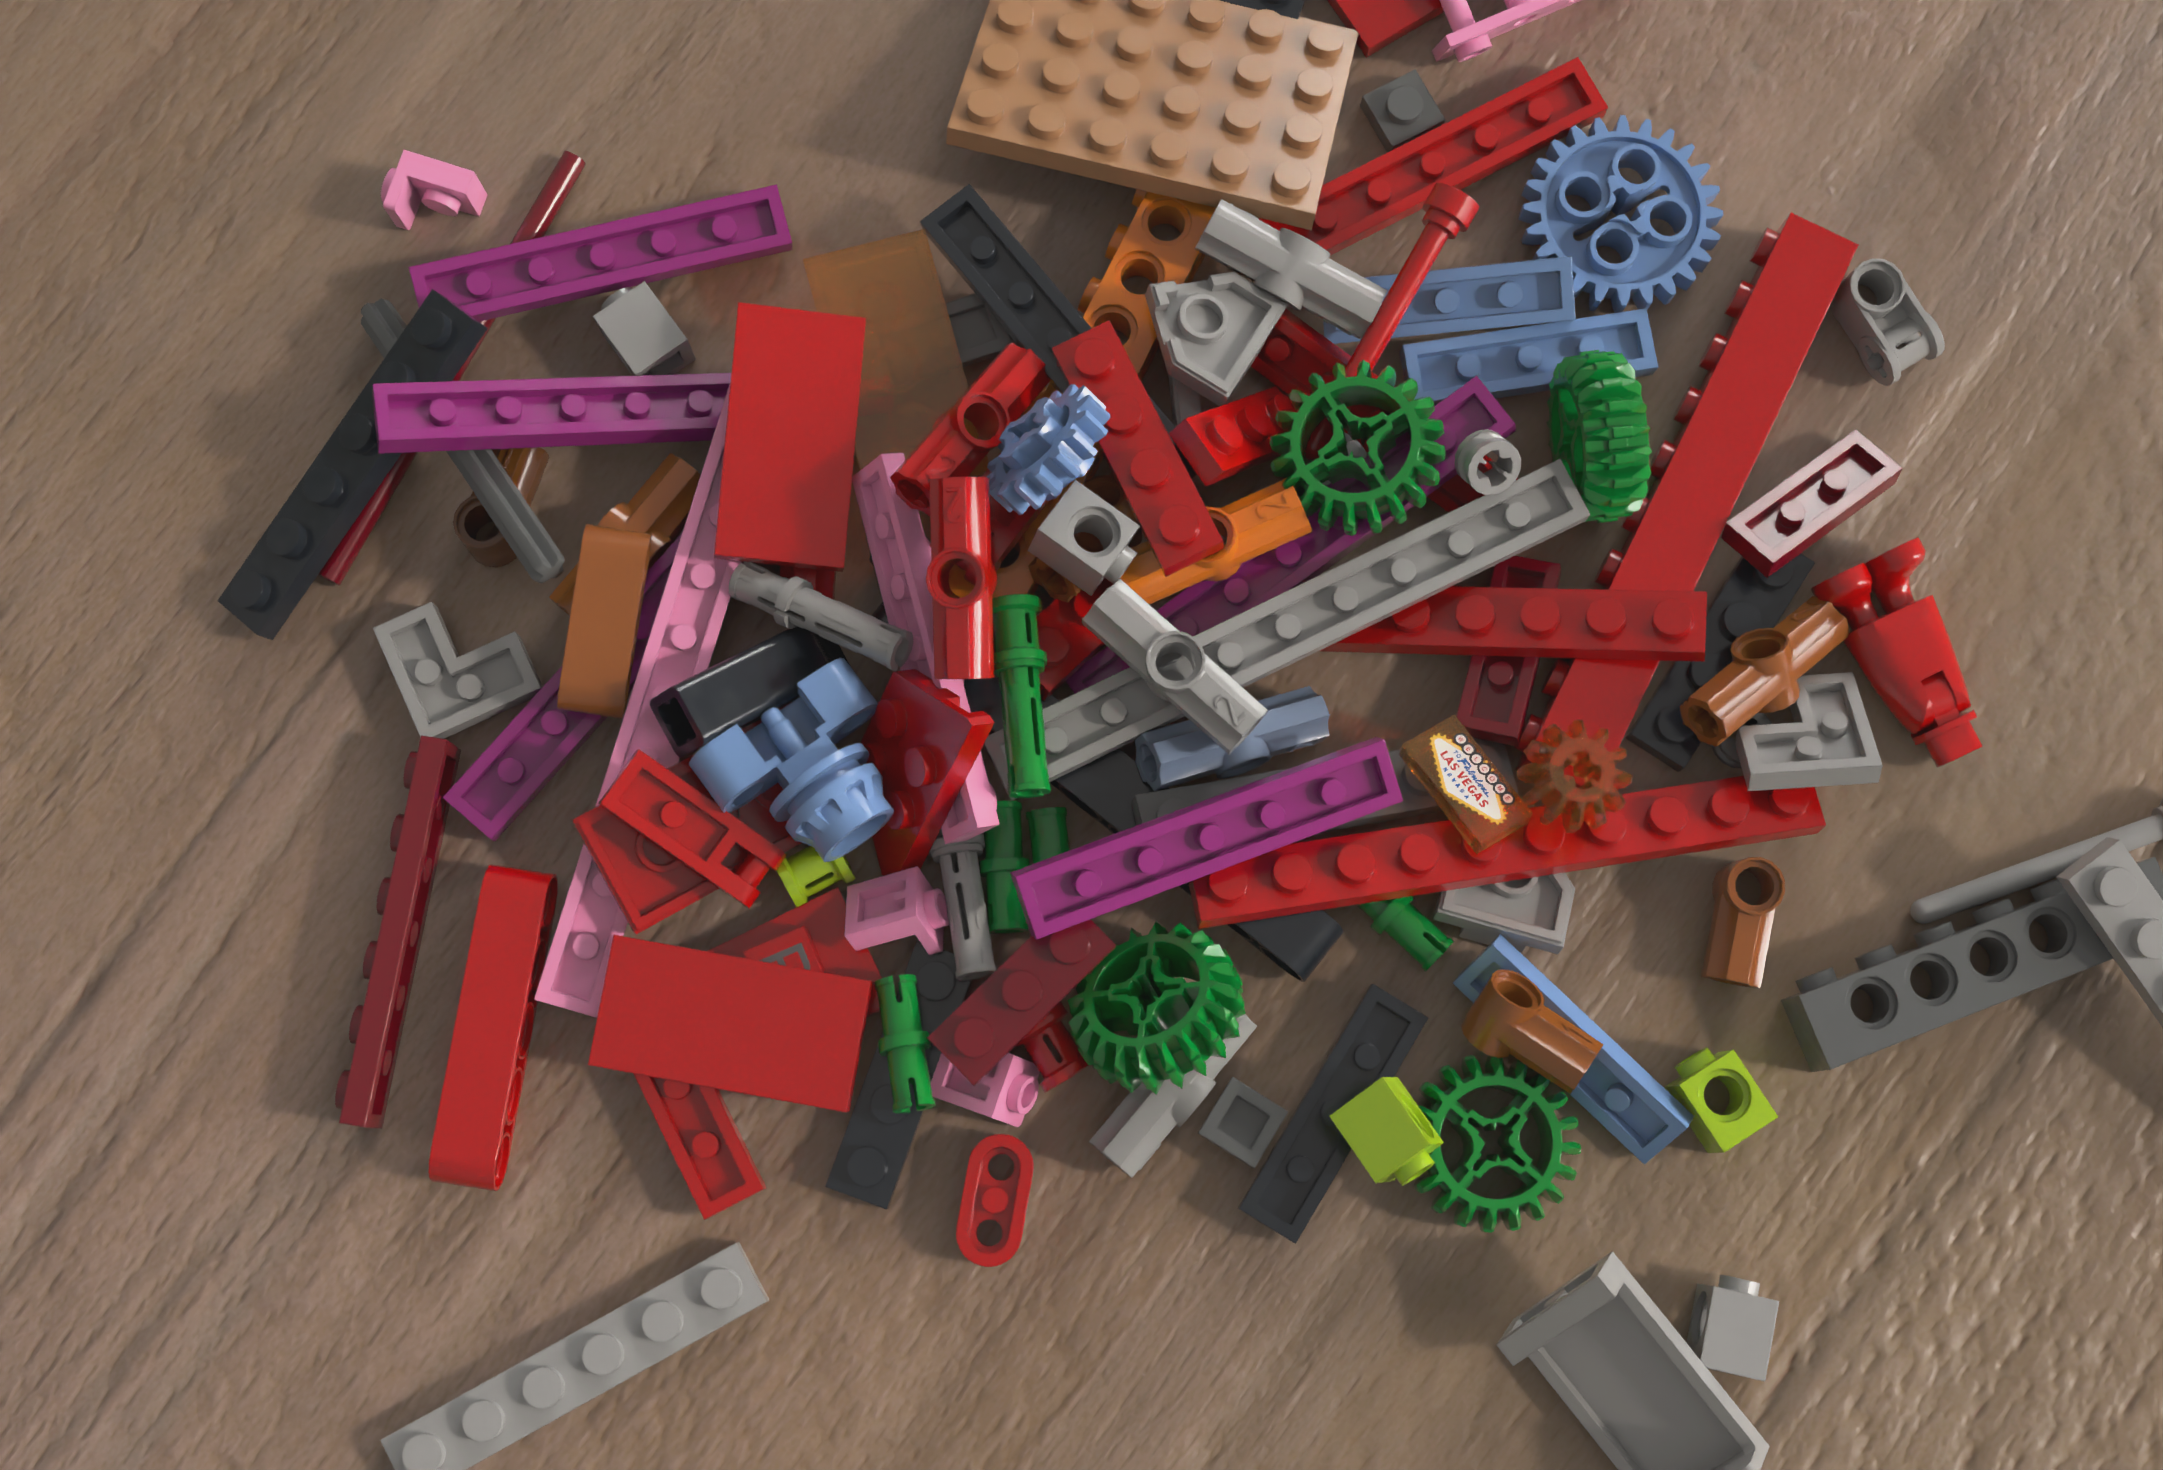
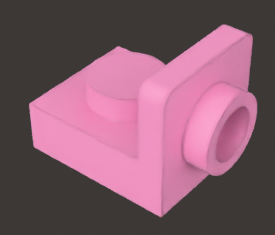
[381,150,488,230]
[844,866,949,955]
[931,1053,1040,1127]

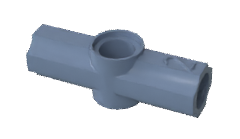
[1135,686,1330,791]

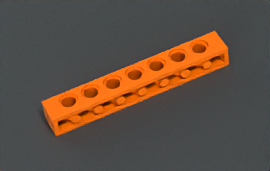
[948,189,1216,598]

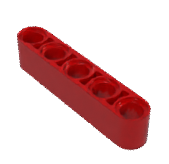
[428,865,558,1191]

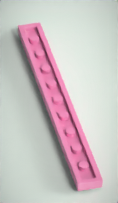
[534,385,742,1018]

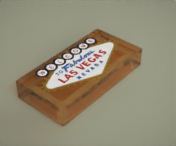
[1399,715,1533,854]

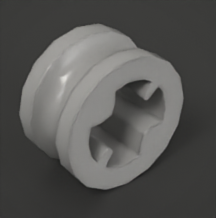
[1455,429,1521,495]

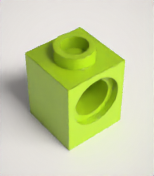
[1664,1047,1778,1153]
[1329,1077,1444,1186]

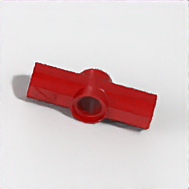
[890,343,1050,516]
[926,477,998,679]

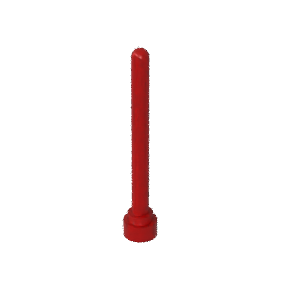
[1305,183,1479,461]

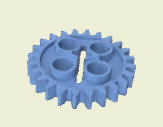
[1518,115,1723,313]

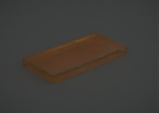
[803,229,989,477]

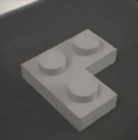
[373,602,543,739]
[1735,672,1883,791]

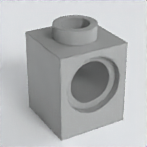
[593,281,696,376]
[1028,480,1139,596]
[1686,1274,1779,1382]

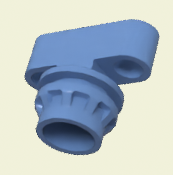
[689,658,894,862]

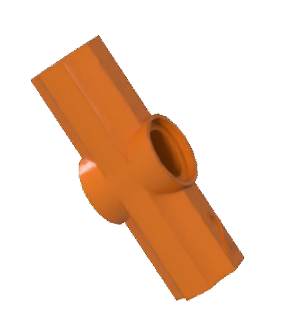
[1120,478,1312,605]

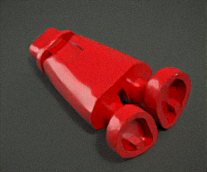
[1811,537,1982,767]

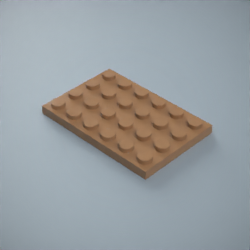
[946,0,1358,230]

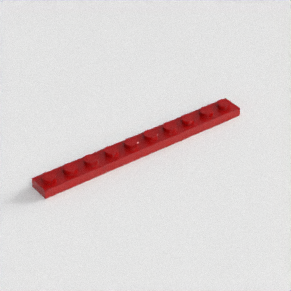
[1188,776,1826,929]

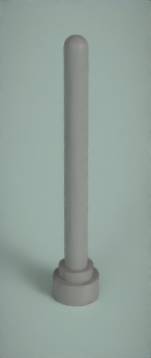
[1910,799,2163,924]

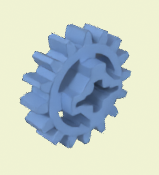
[987,384,1111,515]

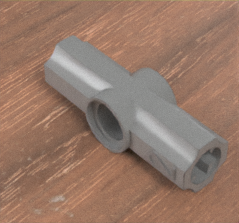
[1195,199,1388,339]
[1082,579,1268,755]
[1089,1014,1257,1178]

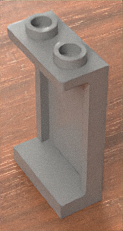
[1496,1251,1770,1470]

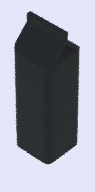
[650,626,850,757]

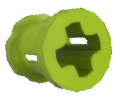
[777,846,856,907]

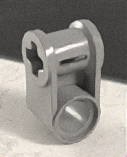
[1830,258,1945,386]

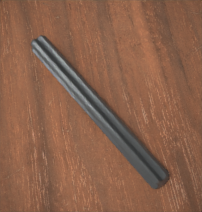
[361,298,565,583]

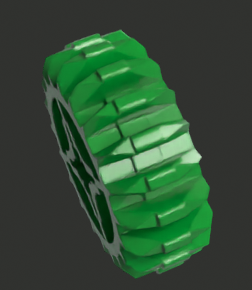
[1546,350,1652,523]
[1270,360,1446,536]
[1067,921,1246,1095]
[1414,1055,1581,1233]

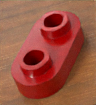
[956,1134,1034,1267]

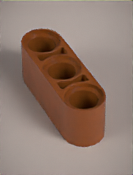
[557,524,652,719]

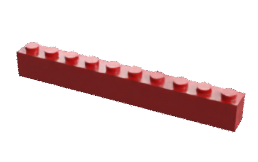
[1514,212,1859,800]

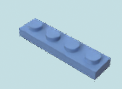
[1323,256,1576,344]
[1400,308,1658,406]
[1453,934,1694,1165]

